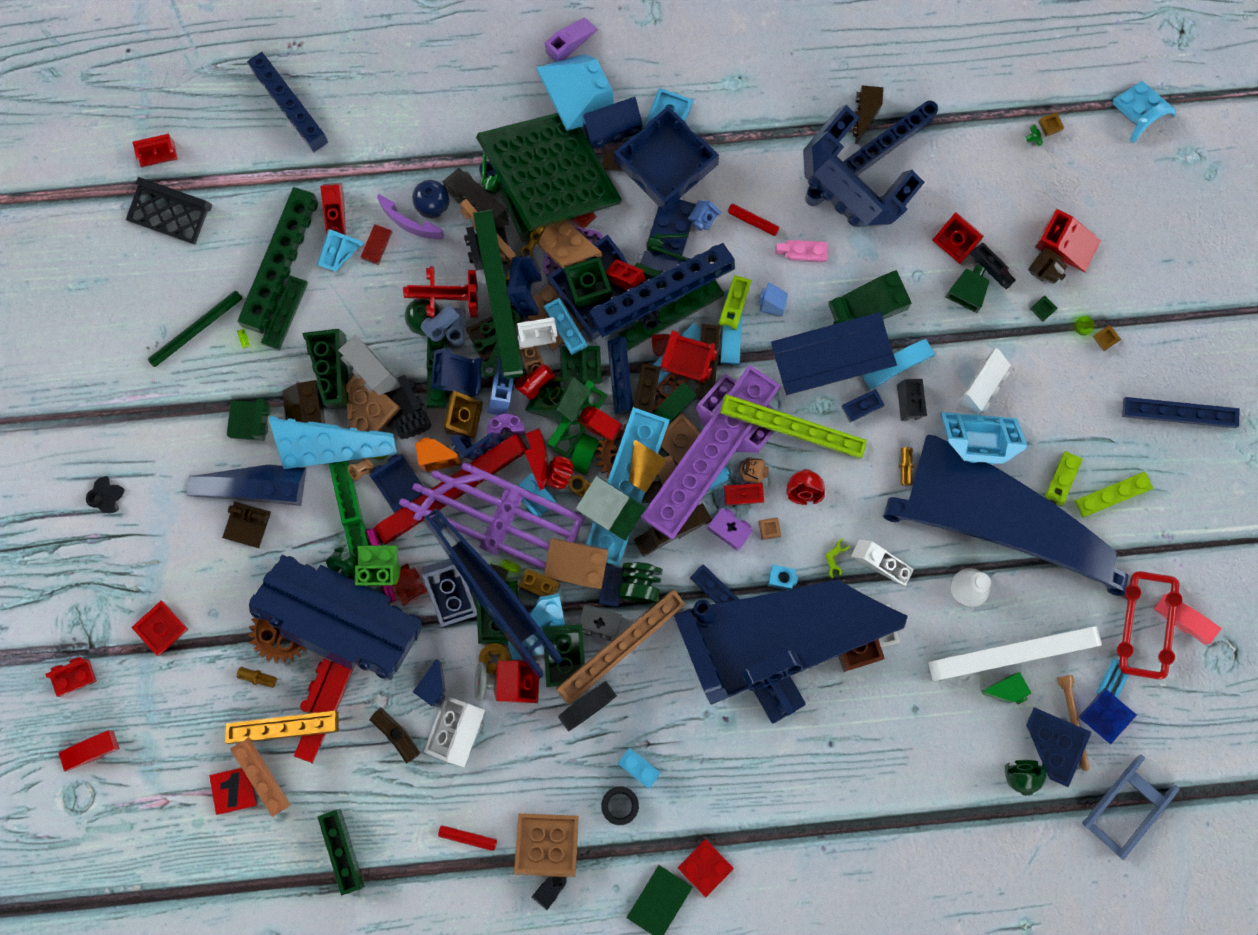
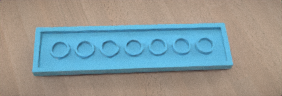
[586,407,669,567]

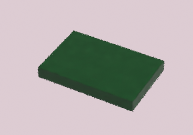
[626,864,693,935]

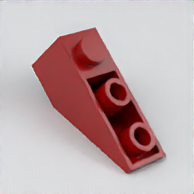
[320,183,346,235]

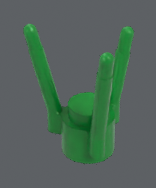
[480,152,502,194]

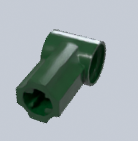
[828,297,855,324]

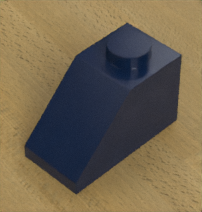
[413,660,446,707]

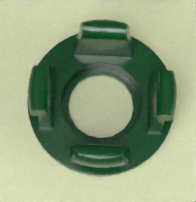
[326,547,358,579]

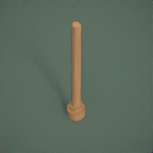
[1057,675,1090,771]

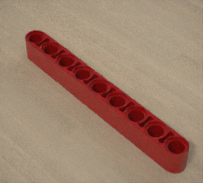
[374,434,528,545]

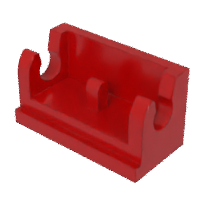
[132,133,178,167]
[605,259,647,291]

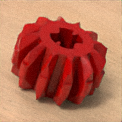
[546,456,573,489]

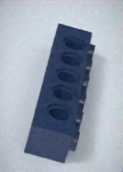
[247,52,329,153]

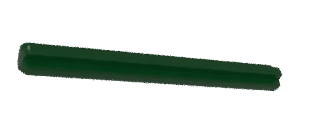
[148,291,242,367]

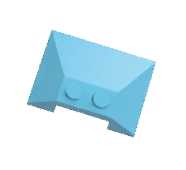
[536,54,614,131]
[941,412,1027,465]

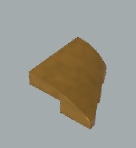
[629,440,666,493]

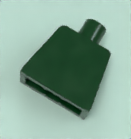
[945,265,989,313]

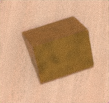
[443,391,483,438]

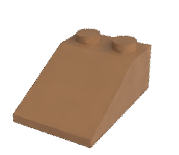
[544,538,608,589]

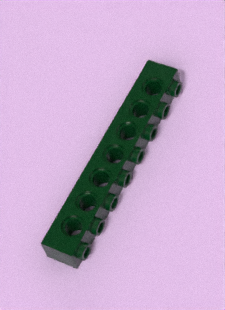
[237,187,318,334]

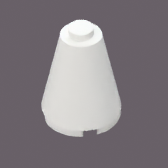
[950,568,991,607]

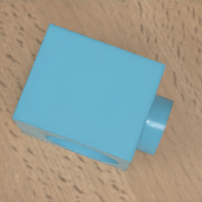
[767,565,798,590]

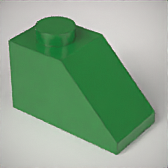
[981,672,1032,705]

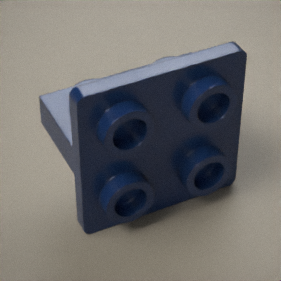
[753,677,806,724]

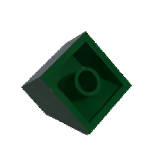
[564,257,612,309]

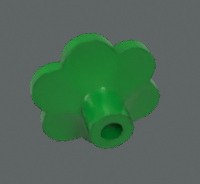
[1026,124,1043,146]

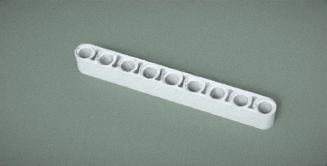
[928,626,1102,681]

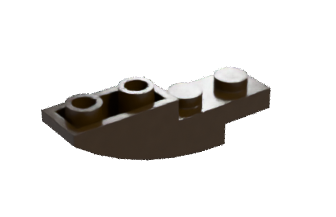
[634,503,712,557]

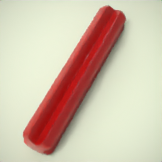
[728,203,779,236]
[438,825,497,851]

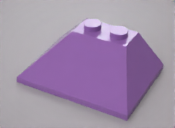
[696,373,777,453]

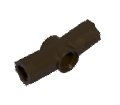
[369,707,421,764]

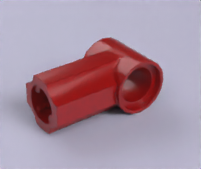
[515,364,555,400]

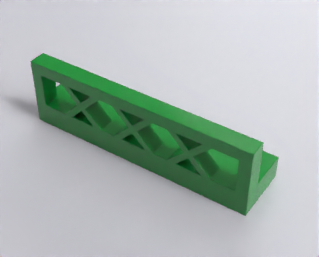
[547,380,608,458]

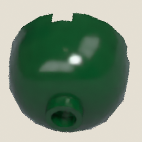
[405,299,441,336]
[1004,760,1046,796]

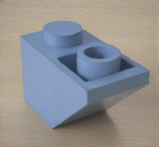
[758,283,788,317]

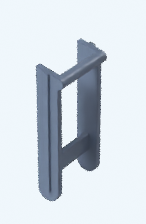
[1082,754,1180,861]

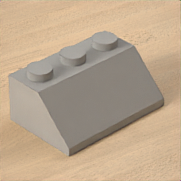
[339,335,401,395]

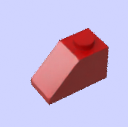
[577,405,623,441]

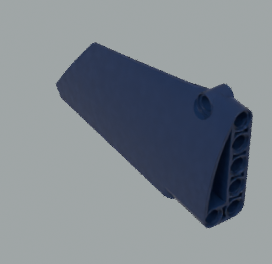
[674,580,908,705]

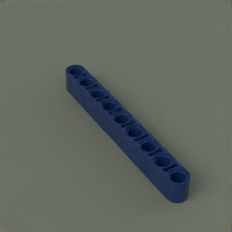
[805,101,938,206]

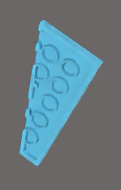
[269,416,398,469]

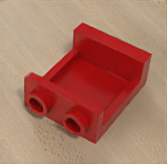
[660,331,718,383]

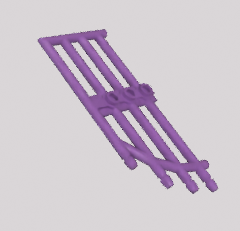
[399,463,585,581]

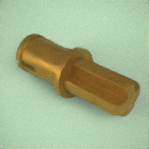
[899,447,914,486]
[236,667,277,688]

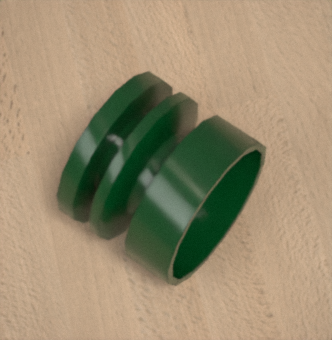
[618,562,663,603]

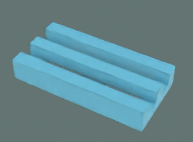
[1096,658,1131,703]

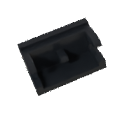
[897,379,927,421]

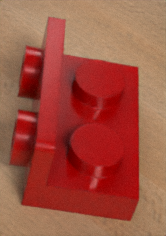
[45,657,97,697]

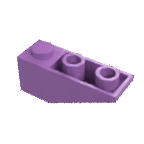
[545,18,597,62]

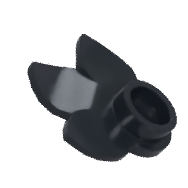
[86,476,125,513]

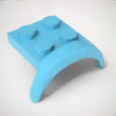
[1112,81,1176,143]

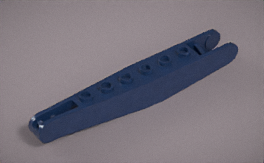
[423,508,562,678]

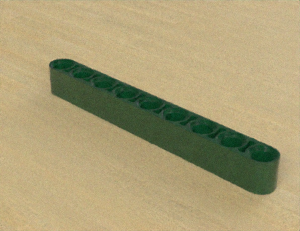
[473,209,524,380]

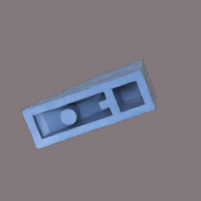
[487,356,514,415]

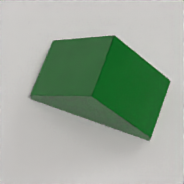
[571,433,600,475]

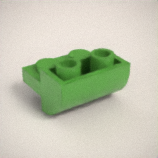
[355,545,401,585]

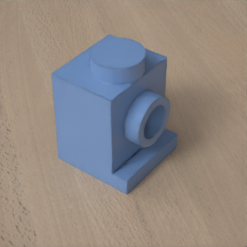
[688,200,721,231]

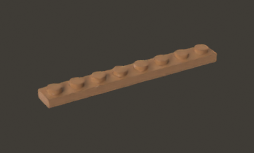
[556,589,686,705]

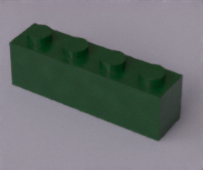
[317,809,365,896]

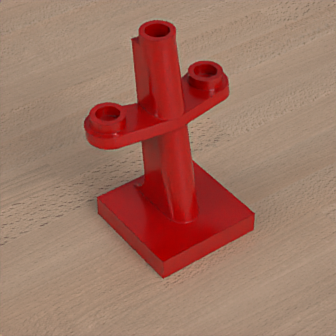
[403,266,478,318]

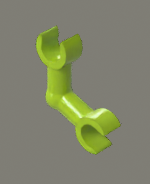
[825,539,849,579]

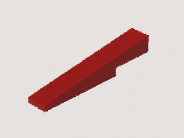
[294,661,356,764]

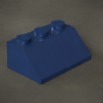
[583,96,643,149]

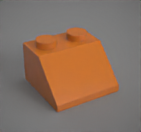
[415,438,462,473]

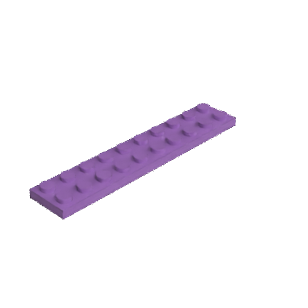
[641,364,781,541]

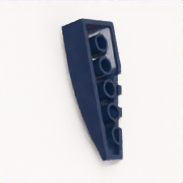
[186,464,306,506]

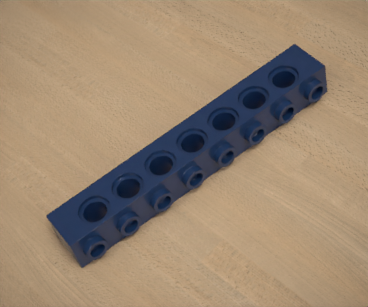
[589,243,735,337]

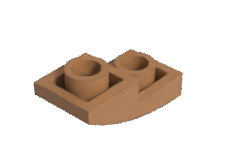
[519,346,544,375]

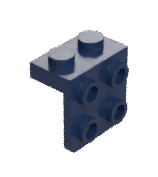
[450,432,504,460]

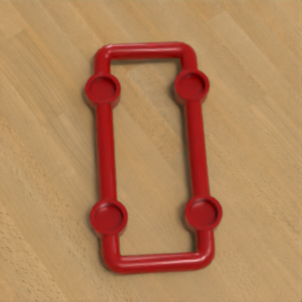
[1117,571,1183,680]

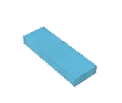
[543,297,588,355]

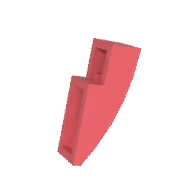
[1154,594,1222,645]

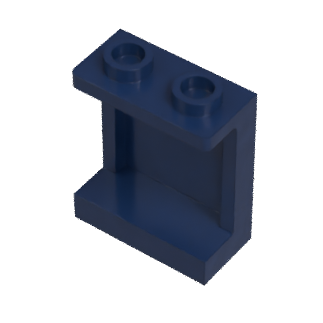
[507,255,542,317]
[430,348,483,397]
[369,454,424,513]

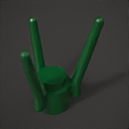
[647,233,689,261]

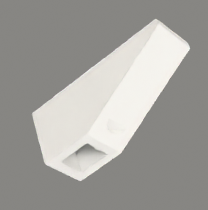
[851,539,914,586]

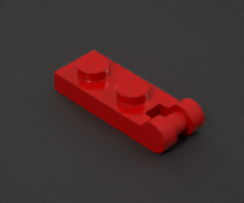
[300,659,333,713]

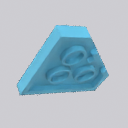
[508,593,565,660]

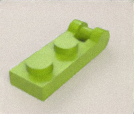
[718,275,752,330]
[1044,451,1083,507]

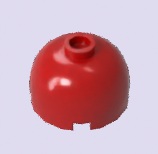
[786,469,825,505]

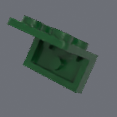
[227,398,271,441]

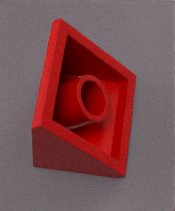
[932,212,984,264]

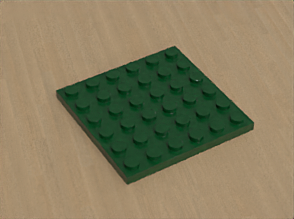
[476,113,622,231]

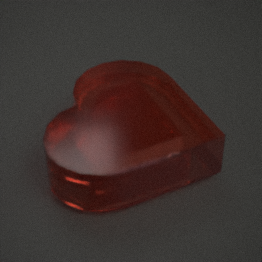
[651,334,670,357]

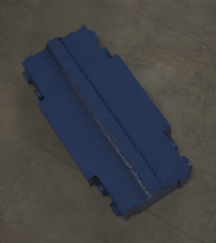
[249,554,422,680]

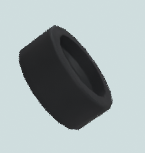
[601,786,639,825]

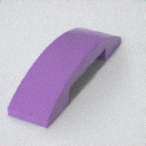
[377,194,444,239]

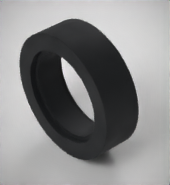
[558,681,617,732]

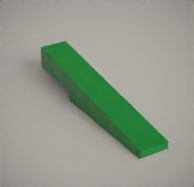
[329,461,369,564]

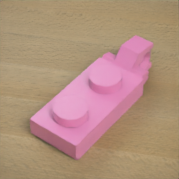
[775,240,828,262]

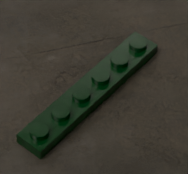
[619,279,724,351]

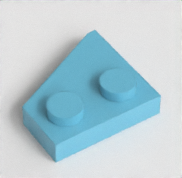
[317,229,363,271]

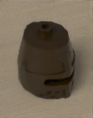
[1028,247,1067,284]

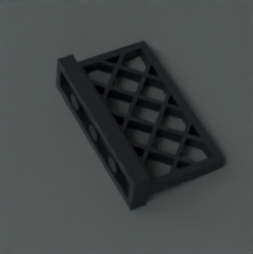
[125,177,212,245]

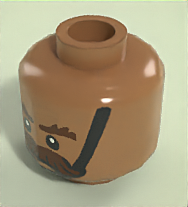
[739,457,769,483]

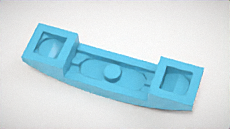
[861,339,935,390]

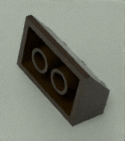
[282,380,325,424]

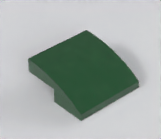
[560,345,601,385]

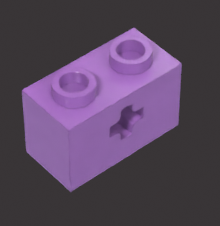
[707,508,753,551]

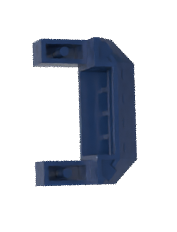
[803,105,925,227]

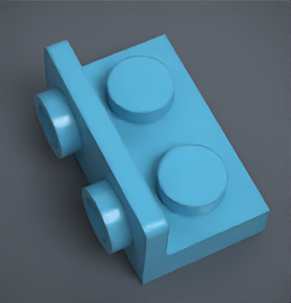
[517,473,558,517]

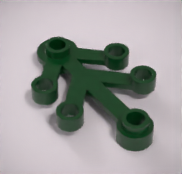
[473,309,523,378]

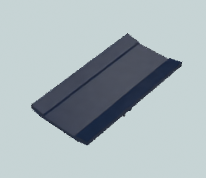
[771,312,897,396]

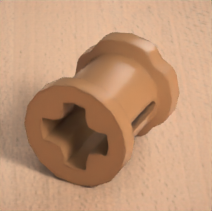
[348,458,374,481]

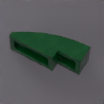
[652,382,697,425]

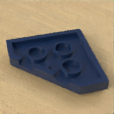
[1026,707,1092,788]

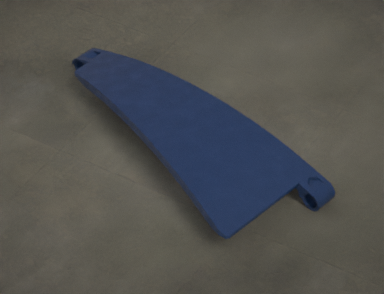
[883,435,1128,596]

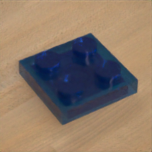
[1079,687,1137,745]

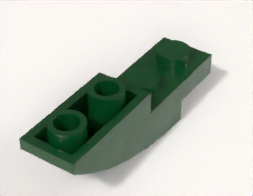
[426,334,448,408]

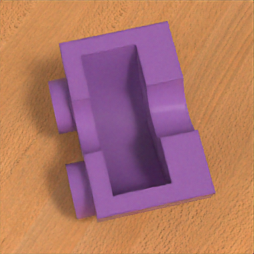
[487,414,526,436]

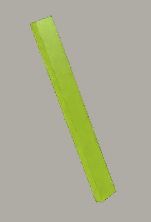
[719,394,867,459]

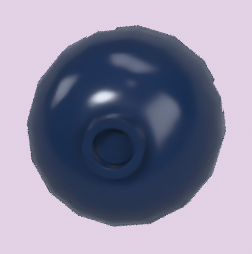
[412,180,450,218]

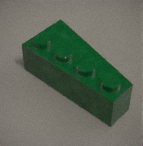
[302,328,348,410]

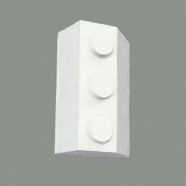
[958,348,1011,415]
[424,696,485,767]

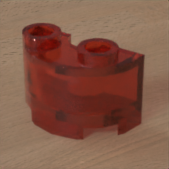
[392,563,428,607]

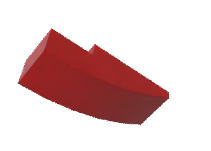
[524,428,548,491]
[58,730,120,772]

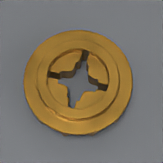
[479,643,510,674]

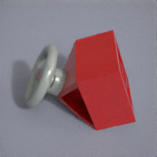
[474,661,540,703]

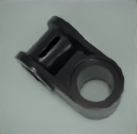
[531,876,567,911]

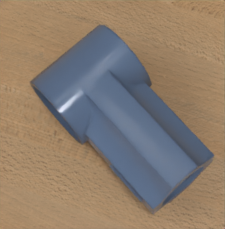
[421,304,459,342]
[446,308,466,348]

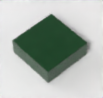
[1030,295,1058,322]

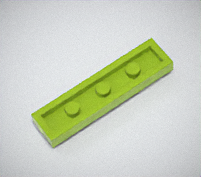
[1074,471,1154,518]

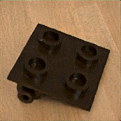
[222,501,271,548]

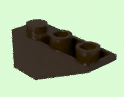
[852,85,884,144]

